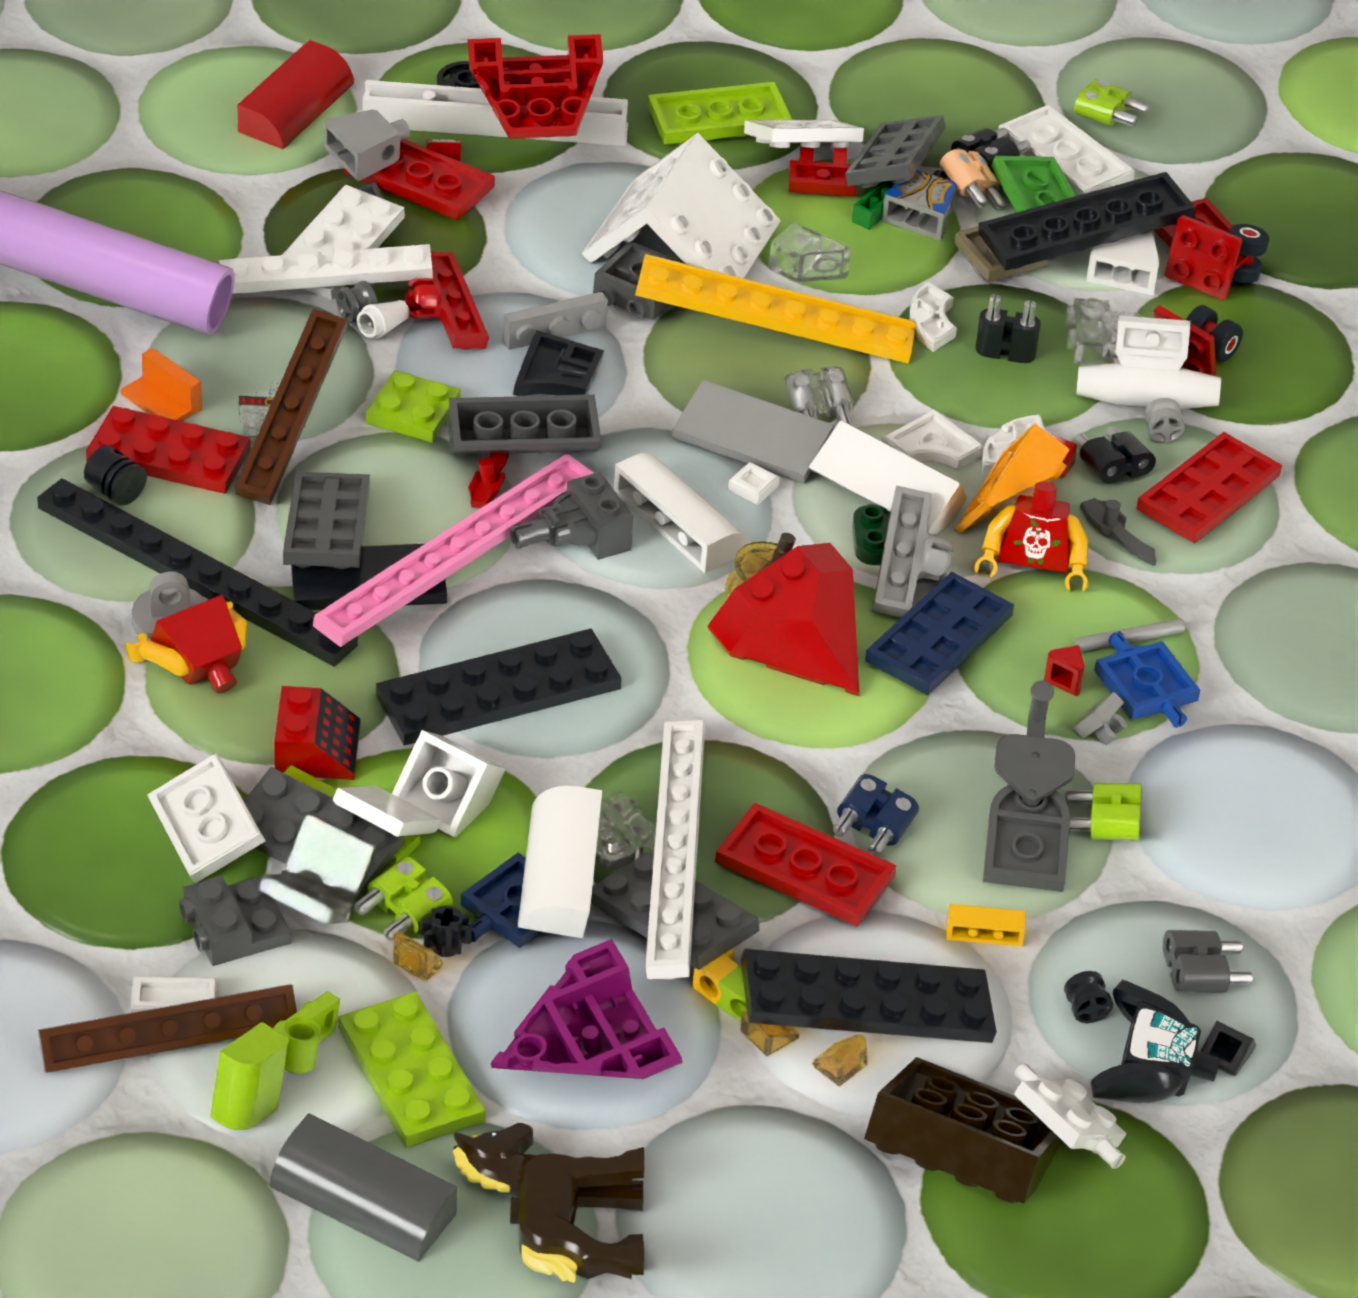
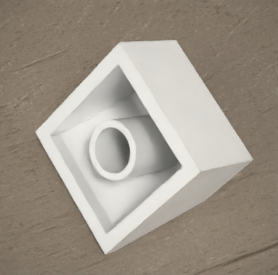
[392,730,506,837]

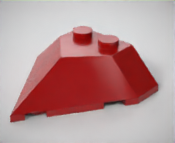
[707,543,860,696]

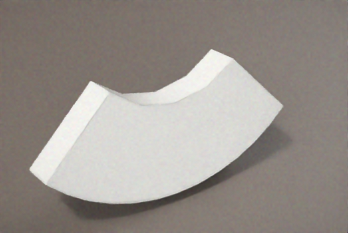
[909,281,957,352]
[981,415,1045,474]

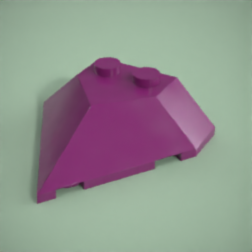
[491,939,683,1079]

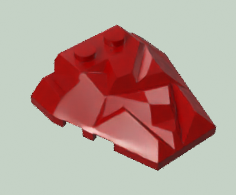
[468,34,603,139]

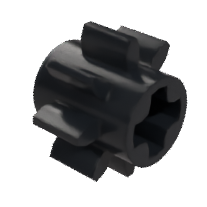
[421,906,472,957]

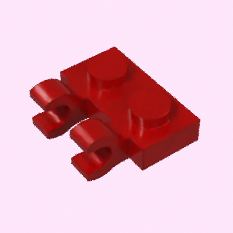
[788,146,857,196]

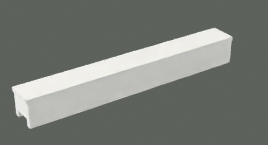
[362,80,628,146]

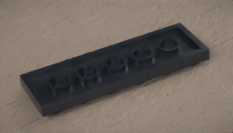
[978,172,1195,271]
[376,628,622,746]
[741,949,997,1043]

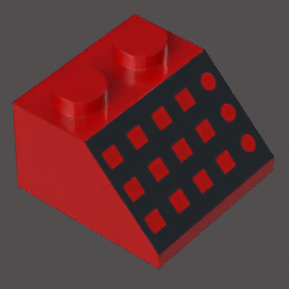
[274,686,361,780]

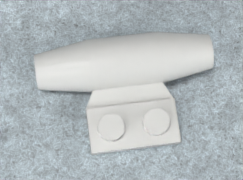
[1076,315,1221,409]

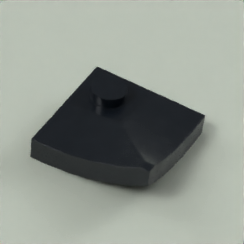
[513,330,604,396]

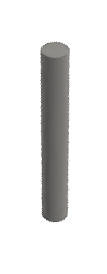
[1075,618,1185,652]

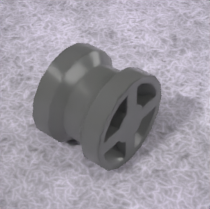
[335,281,378,323]

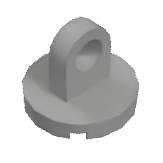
[132,571,206,641]

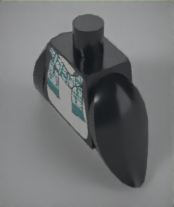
[1090,979,1220,1103]

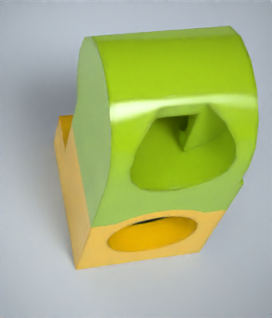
[692,948,749,1023]

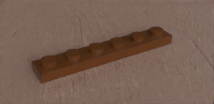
[235,309,347,505]
[37,984,297,1073]

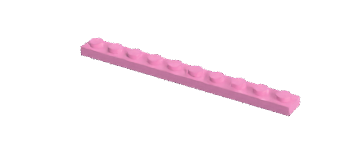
[313,453,594,647]

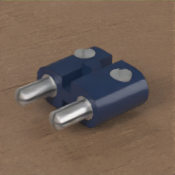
[833,774,919,856]

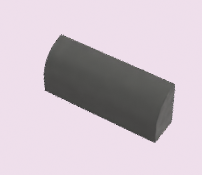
[270,1113,457,1262]

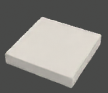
[333,785,441,837]

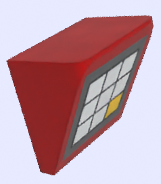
[426,139,461,162]

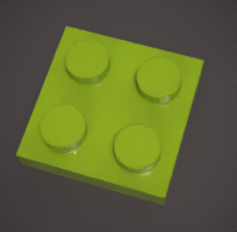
[366,370,461,443]

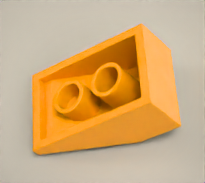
[954,423,1070,533]

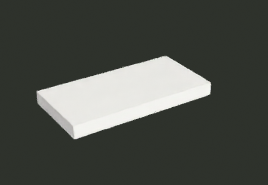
[998,105,1135,196]

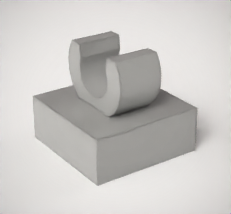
[1073,692,1127,745]

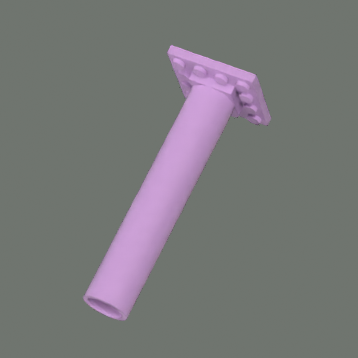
[0,190,235,335]

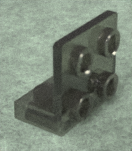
[258,815,377,924]

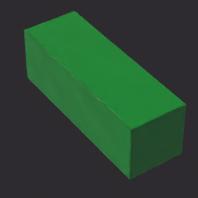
[852,181,895,230]

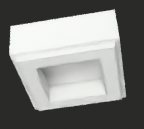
[728,462,780,505]

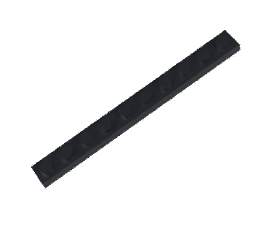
[37,478,358,667]

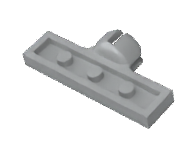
[872,485,953,618]

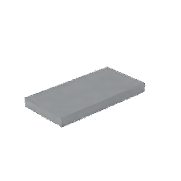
[672,380,834,484]

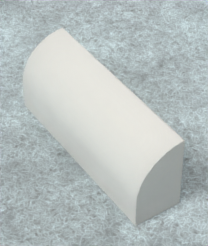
[809,420,967,535]
[614,453,751,573]
[518,785,602,938]

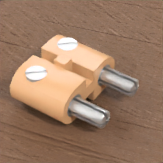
[939,149,1006,210]

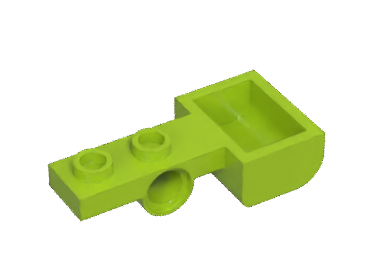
[210,991,340,1130]

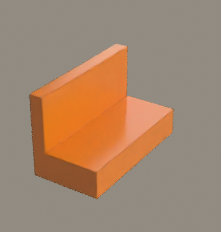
[121,348,202,421]

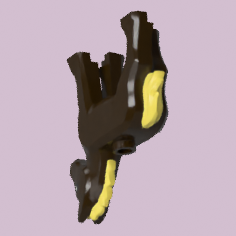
[453,1123,644,1283]

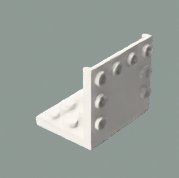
[581,133,781,278]

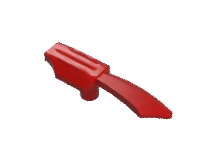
[468,454,509,508]

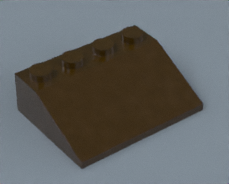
[864,1057,1063,1204]

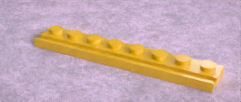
[635,254,916,364]

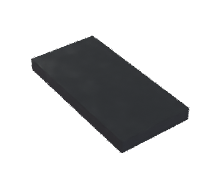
[291,544,447,610]

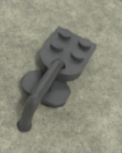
[983,680,1075,892]

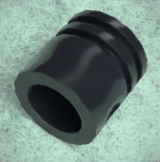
[84,445,147,505]

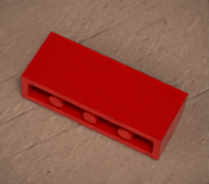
[237,40,354,149]

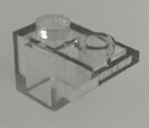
[769,222,851,282]

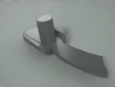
[1080,498,1156,566]

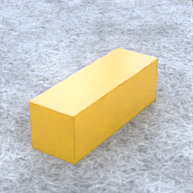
[946,904,1026,947]

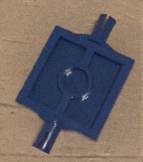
[461,852,542,948]

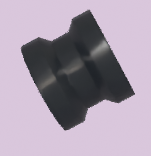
[1064,971,1114,1023]

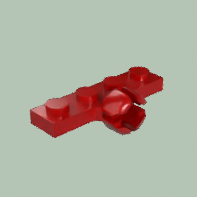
[405,251,489,350]

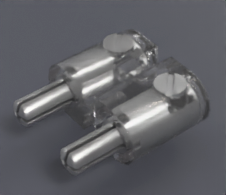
[784,366,854,426]

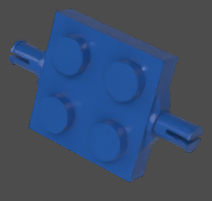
[1094,631,1200,728]

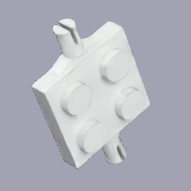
[1014,1063,1127,1169]

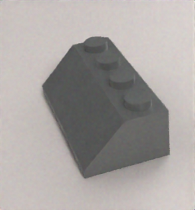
[448,394,602,456]

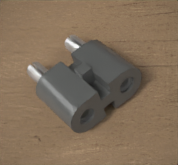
[1163,930,1253,993]

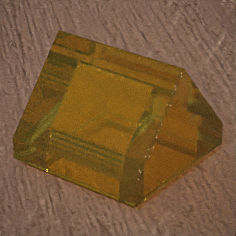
[812,1034,868,1087]

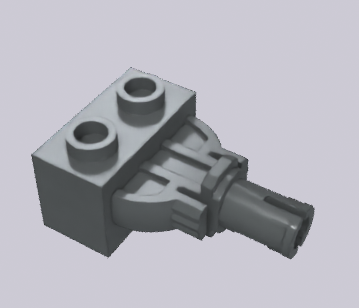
[510,472,634,560]

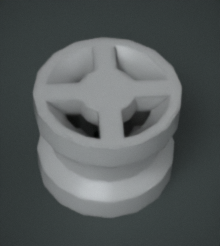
[1145,398,1185,443]

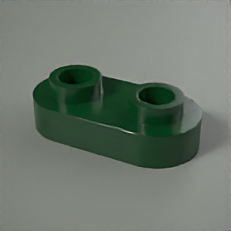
[852,504,890,565]

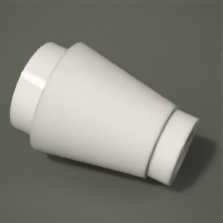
[357,300,410,339]

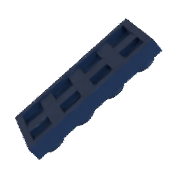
[865,572,1014,695]

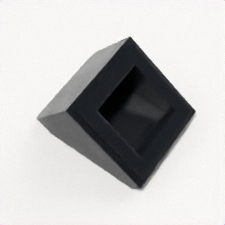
[1200,1021,1256,1076]

